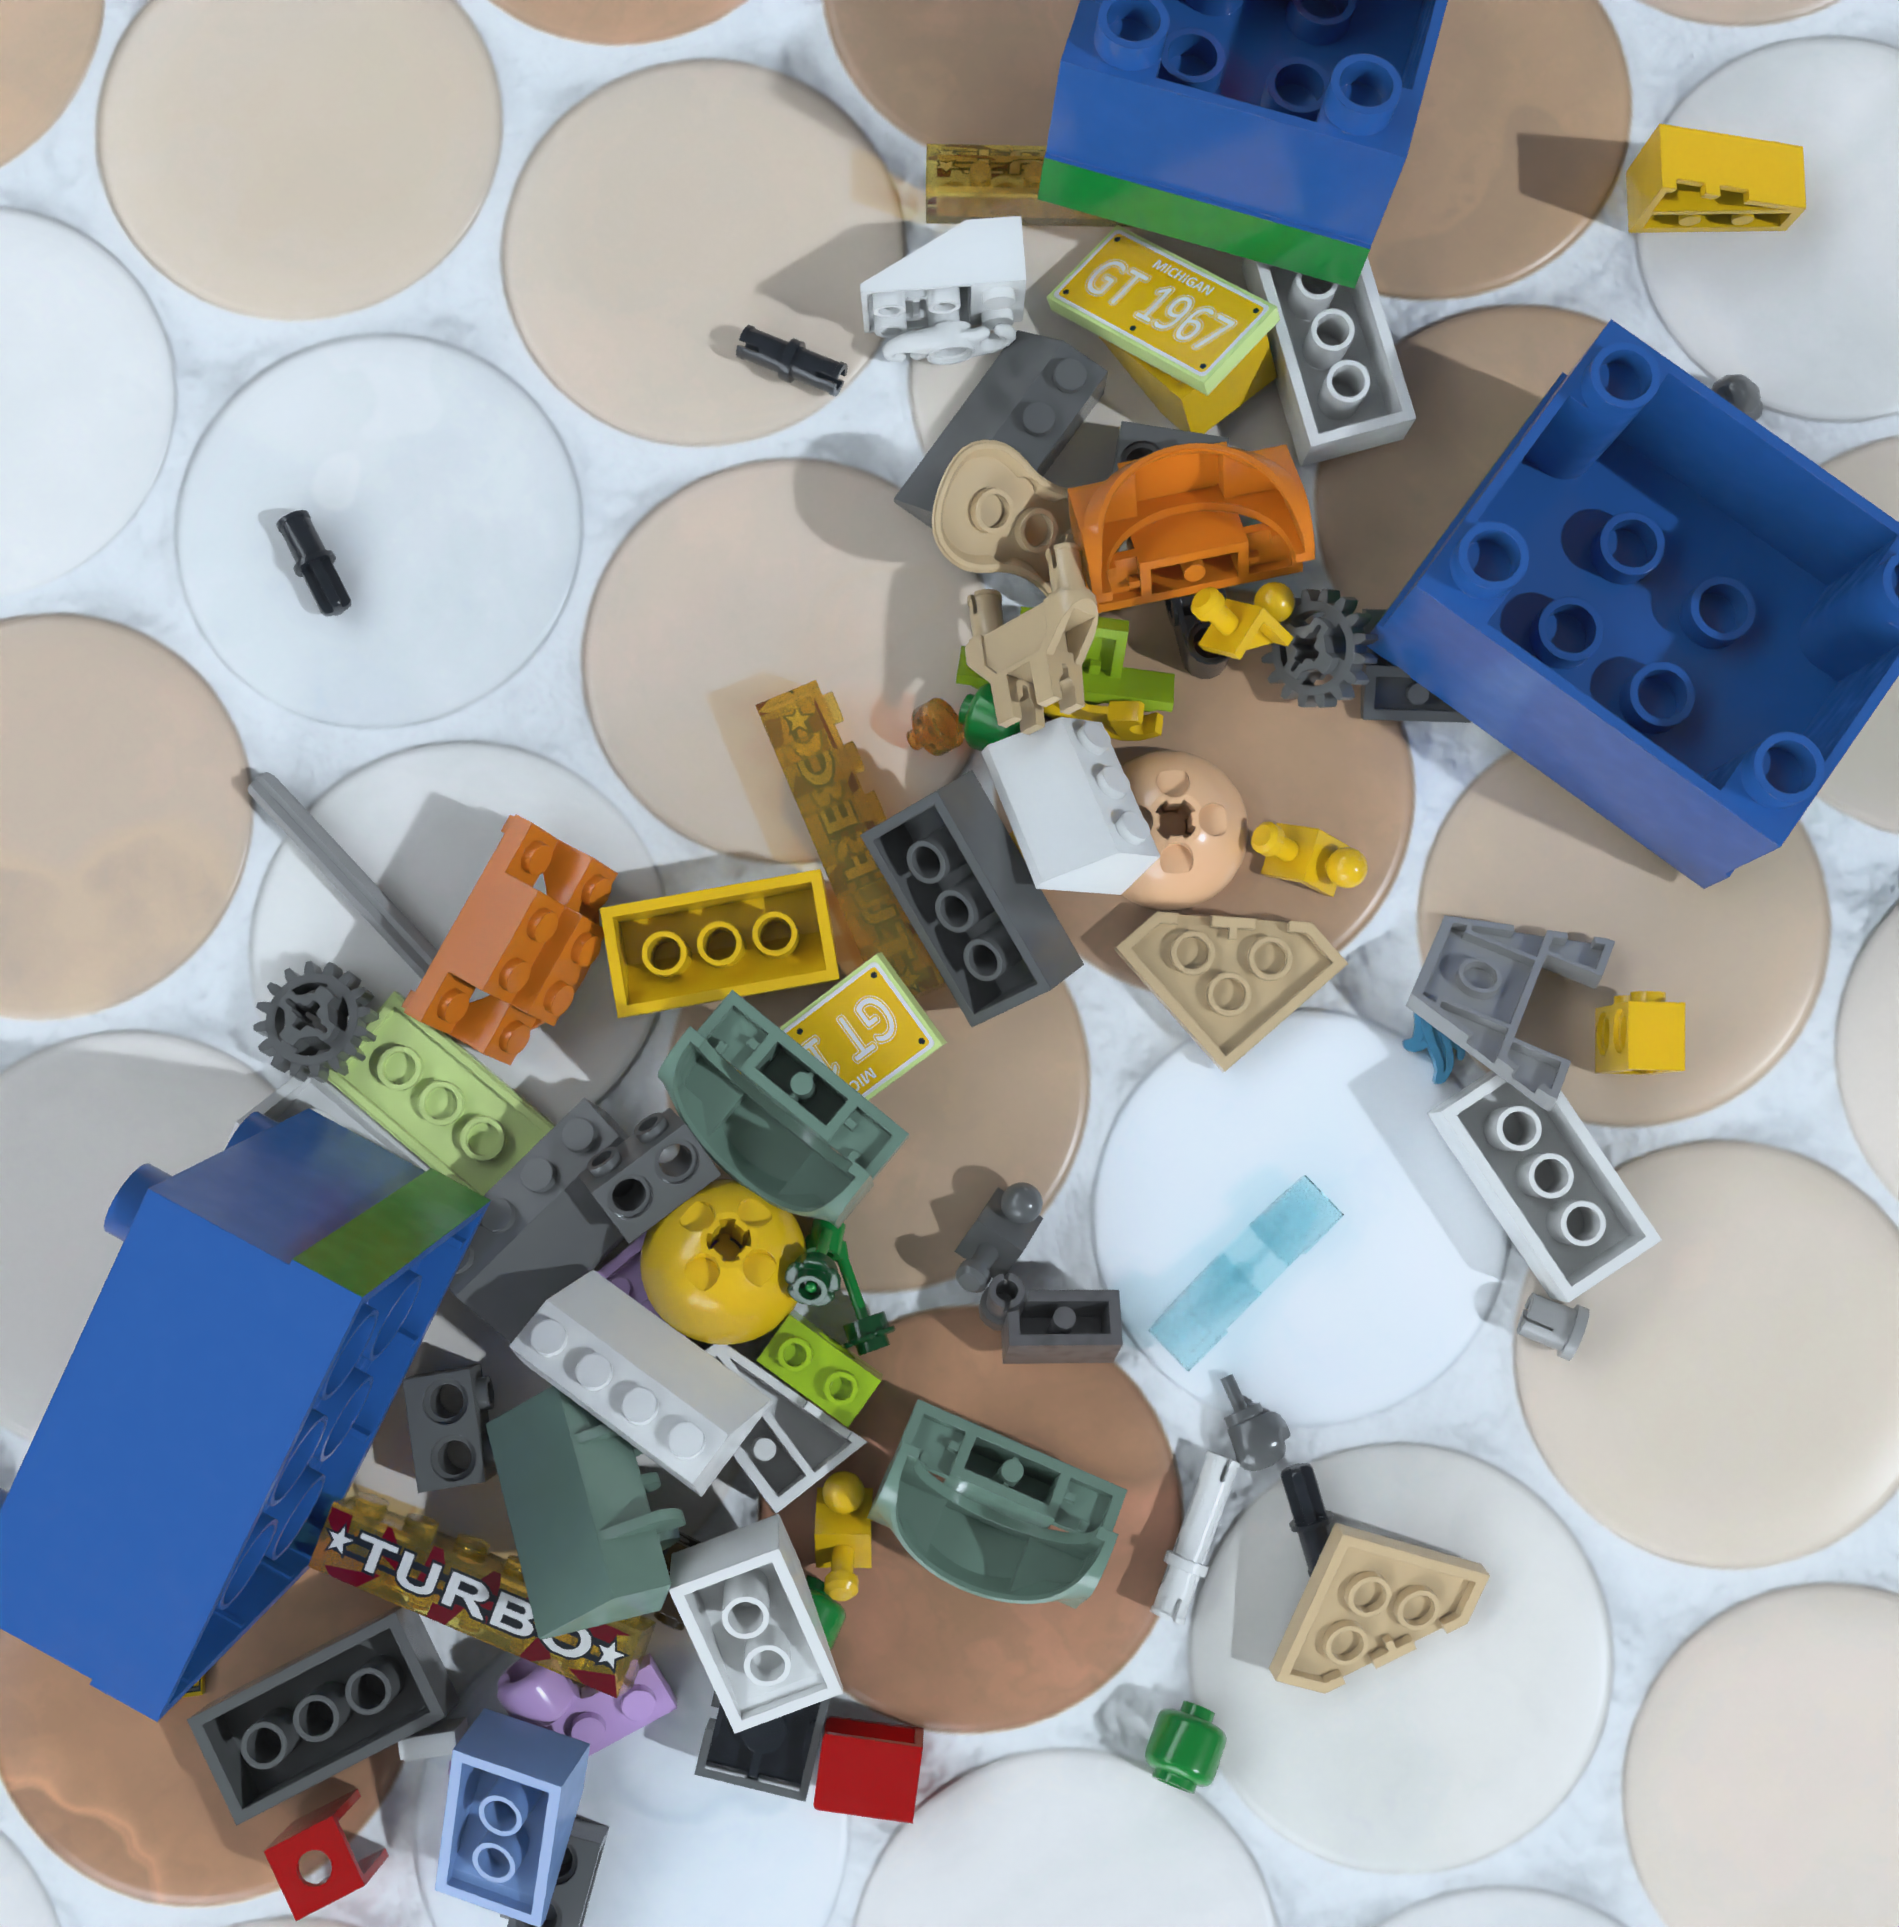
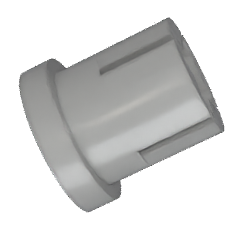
[1517,1293,1589,1361]

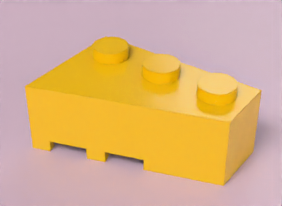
[1626,123,1806,233]

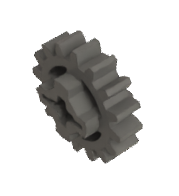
[1261,589,1378,708]
[253,961,379,1083]

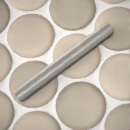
[248,772,438,979]

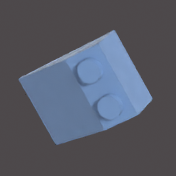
[435,1708,590,1927]

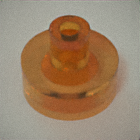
[906,698,964,756]

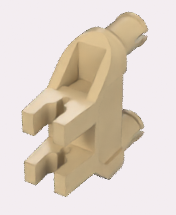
[965,542,1098,735]

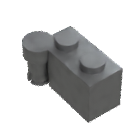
[979,1273,1123,1364]

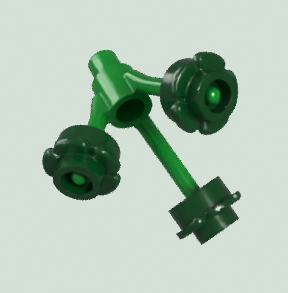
[784,1218,895,1356]

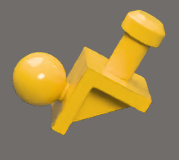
[1191,582,1295,660]
[1251,822,1368,897]
[814,1471,873,1601]

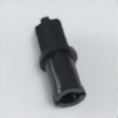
[276,510,351,617]
[1281,1463,1334,1577]

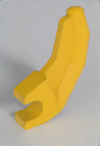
[1044,701,1164,741]

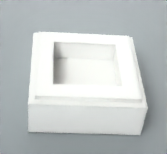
[398,1717,468,1762]

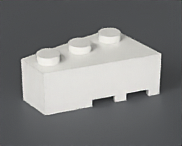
[705,1344,867,1514]

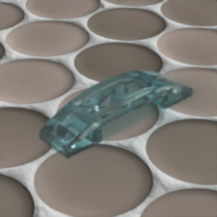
[1148,1175,1344,1372]

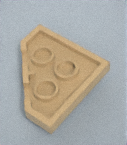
[1114,911,1348,1073]
[1269,1523,1490,1694]

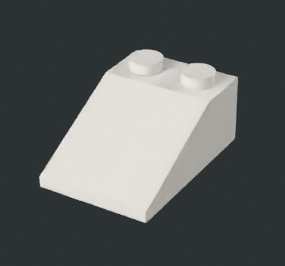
[669,1514,843,1733]

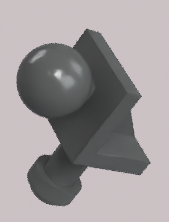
[954,1182,1043,1293]

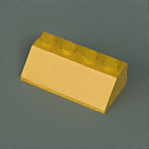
[600,869,840,1019]

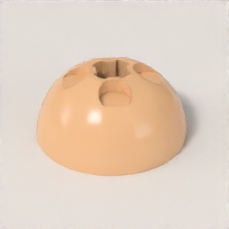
[1121,751,1249,911]

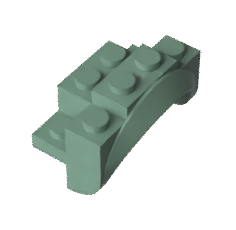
[658,990,909,1229]
[867,1399,1127,1609]

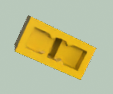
[1595,991,1685,1075]

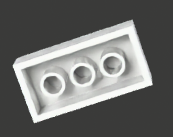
[1241,256,1416,467]
[1427,1070,1662,1303]

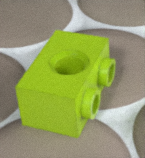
[756,1310,883,1428]

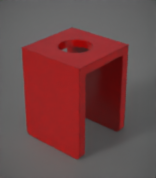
[813,1715,924,1824]
[264,1788,389,1921]

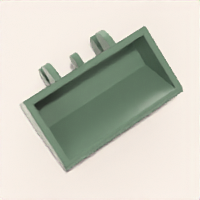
[486,1386,686,1639]

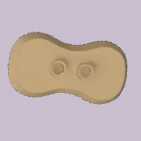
[932,440,1127,615]

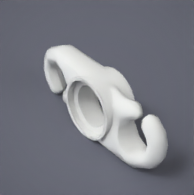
[883,321,1016,365]

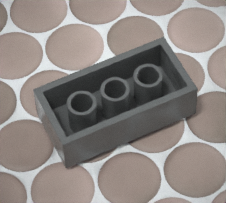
[860,770,1084,1027]
[187,1599,460,1826]

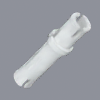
[1150,1450,1240,1625]

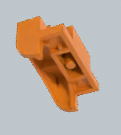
[1067,441,1315,613]
[401,814,618,1066]

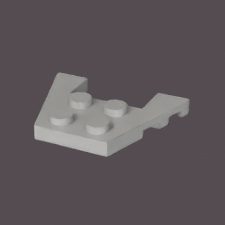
[1406,915,1615,1112]

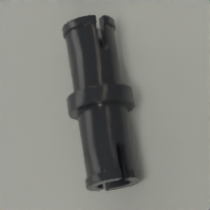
[736,324,848,397]

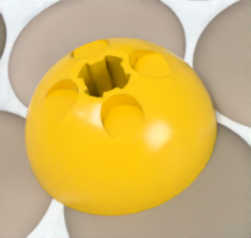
[640,1179,807,1345]

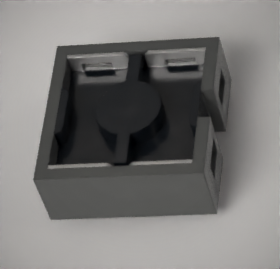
[694,1690,830,1802]

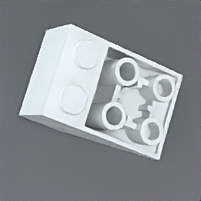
[860,216,1026,338]

